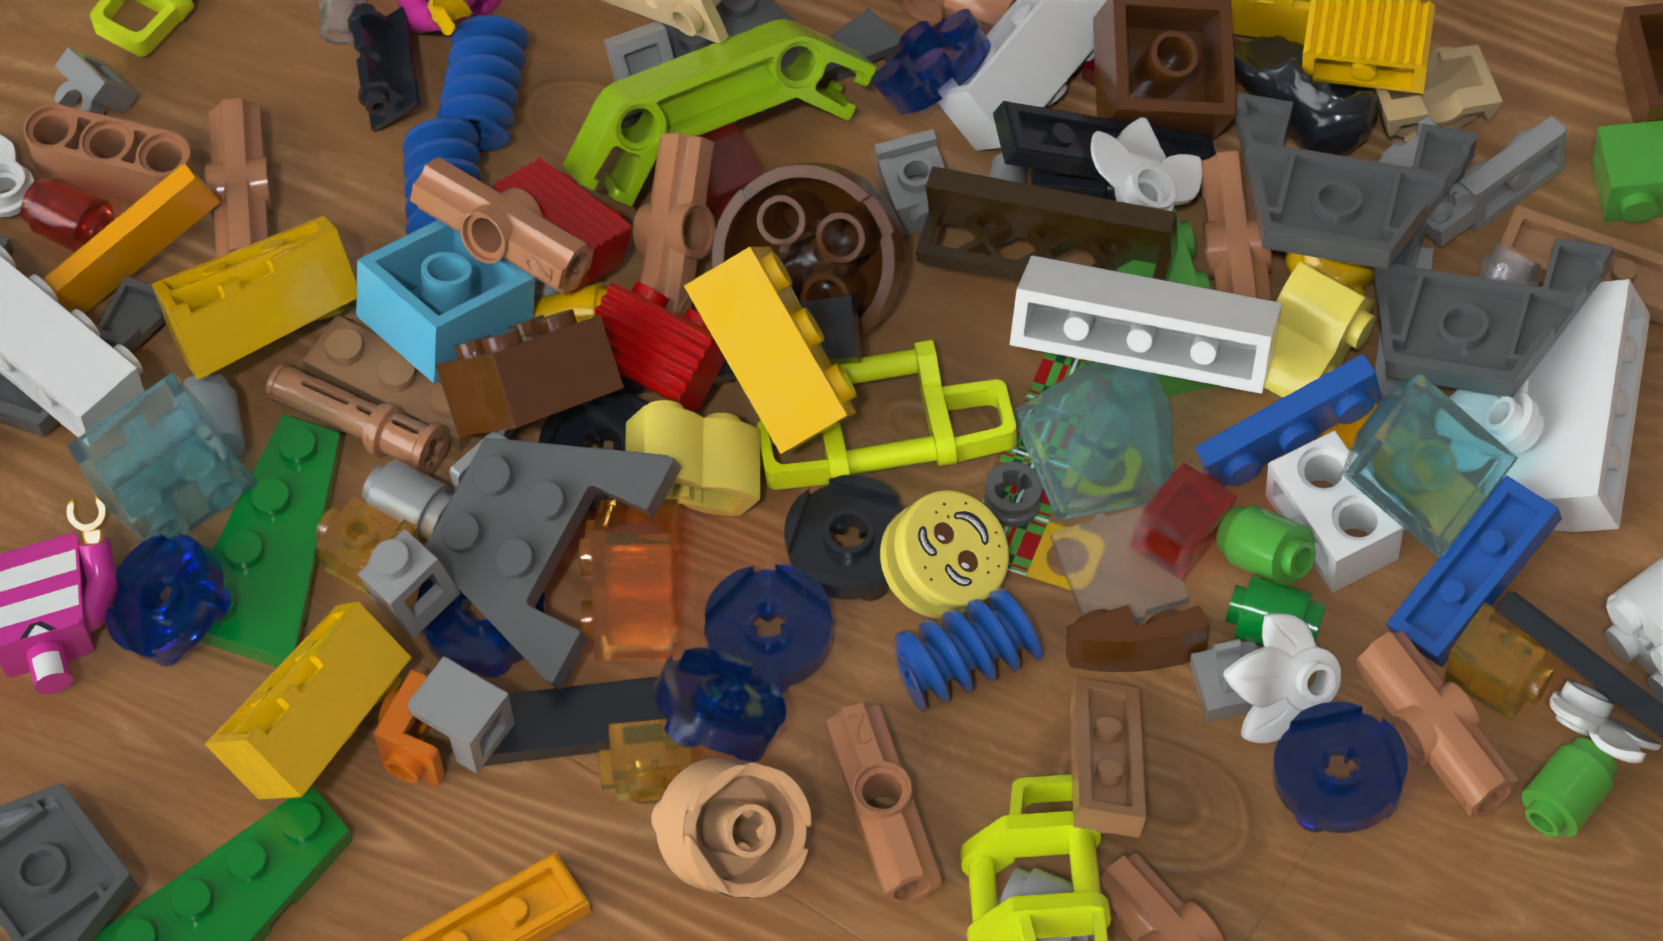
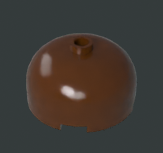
[712,162,906,337]

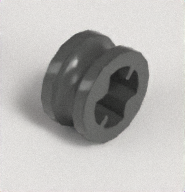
[984,462,1042,527]

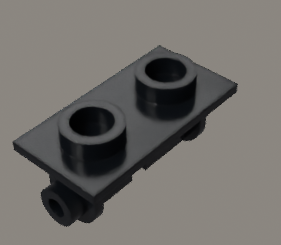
[347,3,421,132]

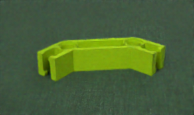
[563,19,877,207]

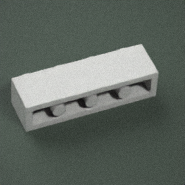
[933,0,1107,151]
[0,245,148,450]
[1010,255,1282,394]

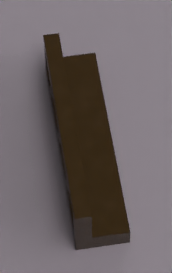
[916,166,1178,282]

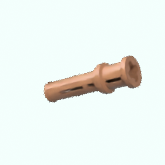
[265,362,450,476]

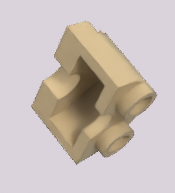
[1375,44,1503,143]

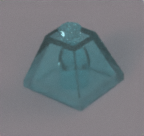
[1013,362,1176,520]
[1341,374,1518,558]

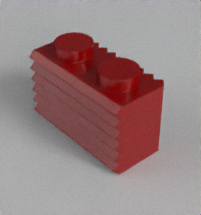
[493,157,633,294]
[594,281,726,413]

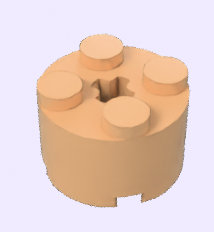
[651,756,811,898]

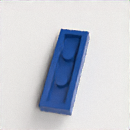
[1195,354,1382,492]
[1386,475,1562,667]

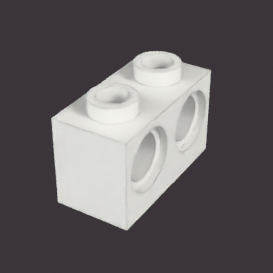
[1265,430,1405,593]

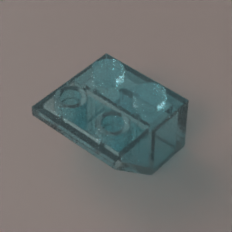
[67,372,257,556]

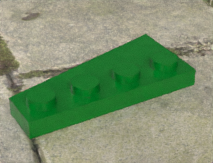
[175,414,343,667]
[94,785,352,941]

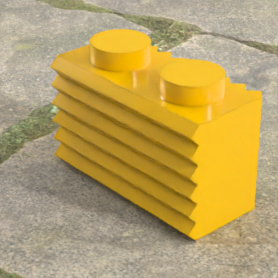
[1302,0,1435,94]

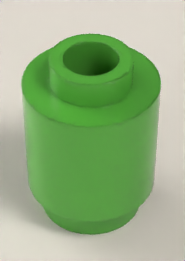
[1216,505,1316,586]
[1521,738,1618,837]

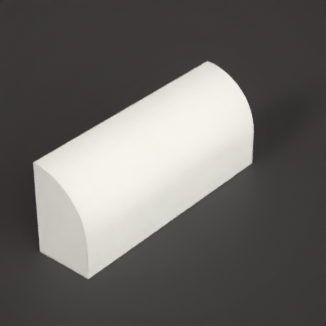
[1503,279,1650,532]

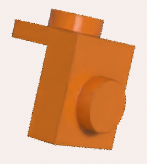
[374,670,445,786]

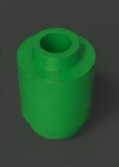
[1225,576,1326,647]

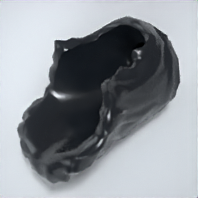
[1233,35,1379,156]

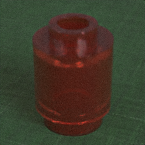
[20,178,114,253]

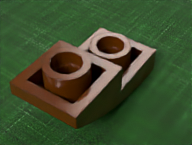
[1066,605,1209,672]

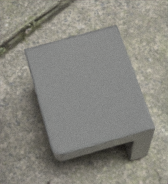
[407,656,515,774]

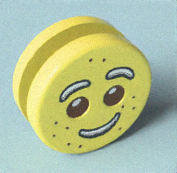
[880,490,1009,619]

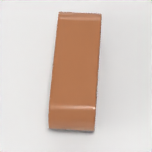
[23,104,198,203]

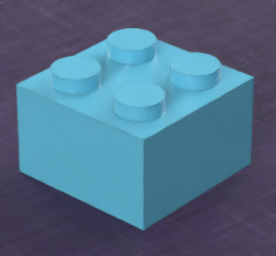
[356,220,535,384]

